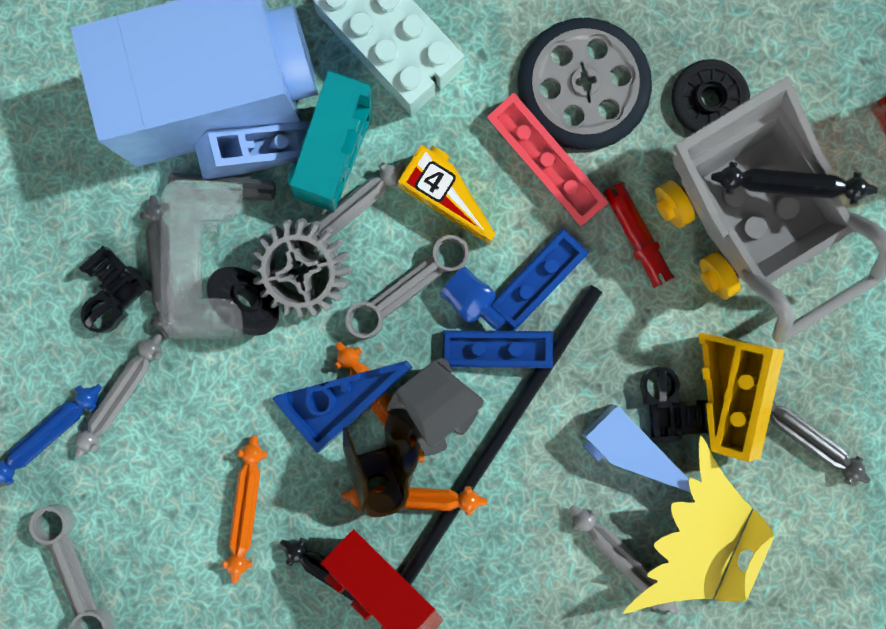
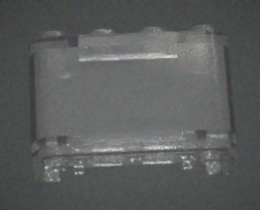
[160,180,243,341]

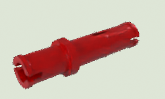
[602,182,675,288]

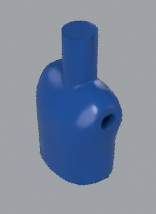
[440,267,506,331]

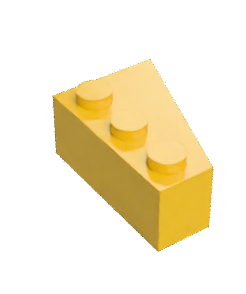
[698,333,785,462]

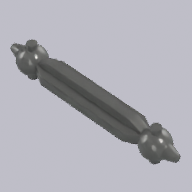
[140,195,180,339]
[770,400,871,484]

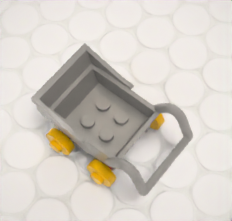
[655,76,886,343]

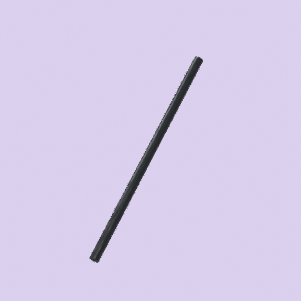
[401,285,602,585]

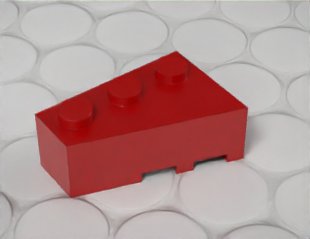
[321,529,444,629]

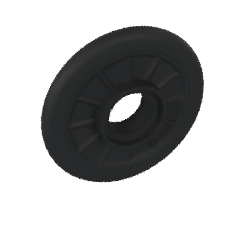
[671,59,750,133]
[206,267,279,336]

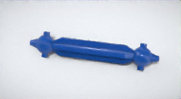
[0,384,102,485]

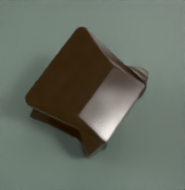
[343,415,420,517]

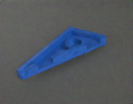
[273,361,413,453]

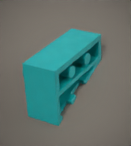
[287,70,372,212]

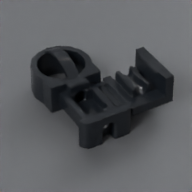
[79,246,151,333]
[640,367,709,443]

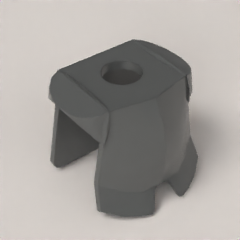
[387,358,484,456]

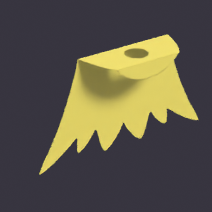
[623,435,774,614]

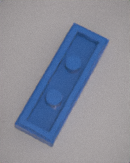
[491,228,589,331]
[443,330,553,368]

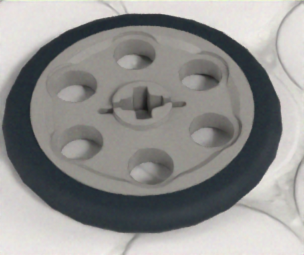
[517,17,652,150]

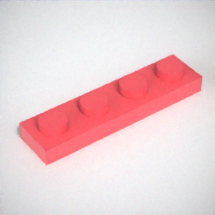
[487,93,609,226]

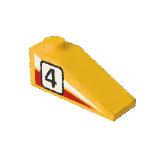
[398,145,496,245]

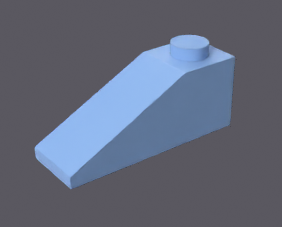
[194,121,310,180]
[581,404,691,493]

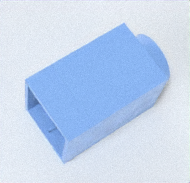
[70,0,318,167]

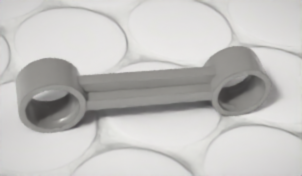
[345,235,469,339]
[29,504,114,629]

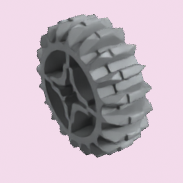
[250,218,352,318]

